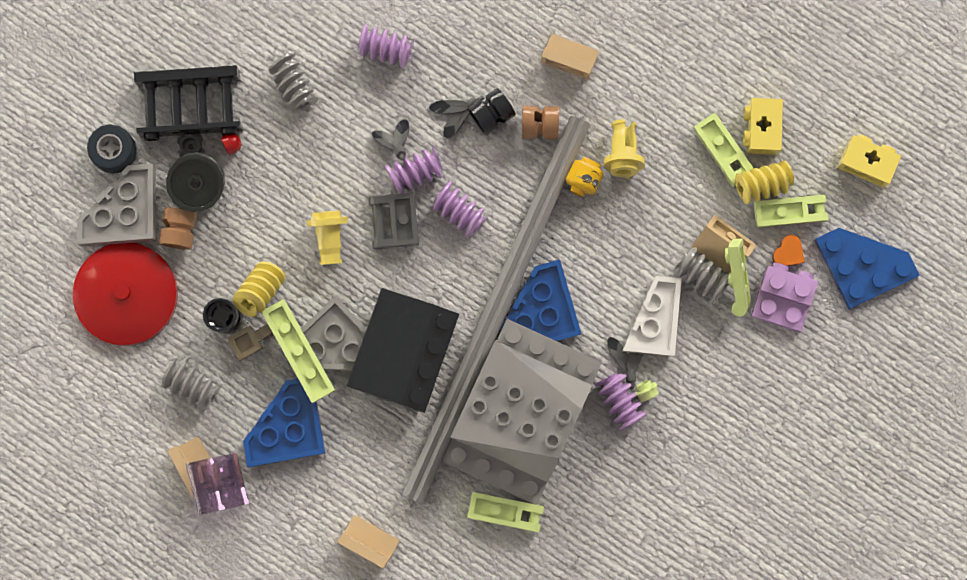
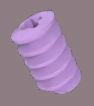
[358,24,414,68]
[385,146,442,194]
[433,181,490,238]
[594,373,646,431]

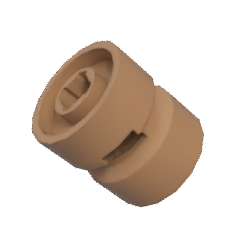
[522,105,559,140]
[158,207,198,250]

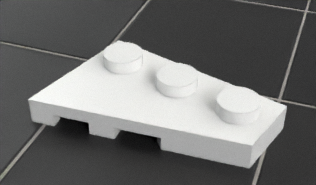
[622,276,682,357]

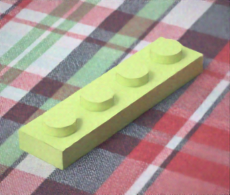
[262,299,335,404]

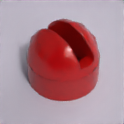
[220,133,242,156]

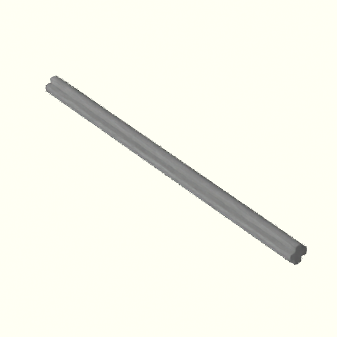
[403,116,590,504]

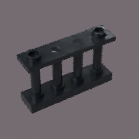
[134,65,243,141]

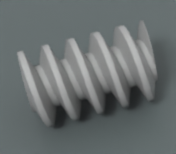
[268,52,319,111]
[674,247,729,304]
[161,358,222,410]

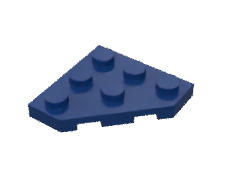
[814,228,920,309]
[499,259,582,341]
[243,378,326,467]

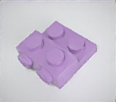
[750,263,818,333]

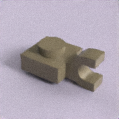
[227,324,274,361]

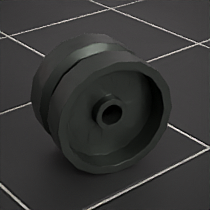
[166,152,225,212]

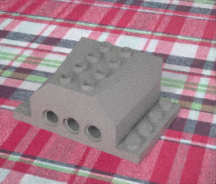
[441,319,602,505]

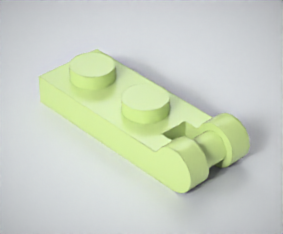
[693,113,753,187]
[754,195,829,228]
[725,238,751,316]
[467,492,544,532]

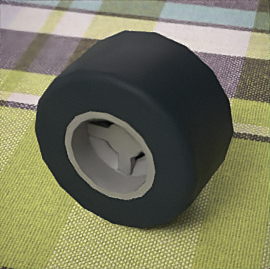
[87,124,137,174]

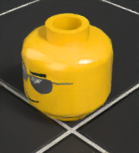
[566,157,604,198]

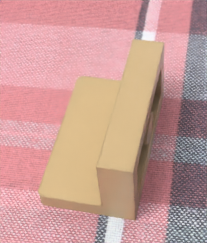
[541,34,599,80]
[692,215,756,274]
[167,437,223,497]
[337,516,399,569]

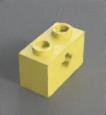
[743,98,783,155]
[837,135,901,188]

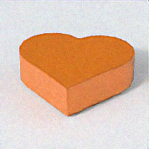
[772,235,805,266]

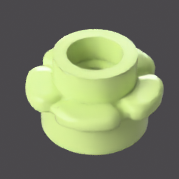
[635,380,659,402]

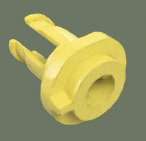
[604,119,645,180]
[306,210,348,265]

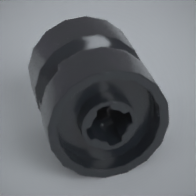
[467,88,516,135]
[203,298,243,334]

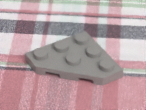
[77,164,156,247]
[278,296,367,370]

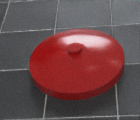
[73,243,178,346]

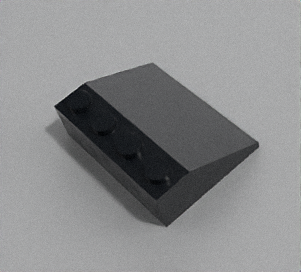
[346,288,459,413]

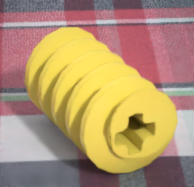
[735,160,794,205]
[232,262,286,317]

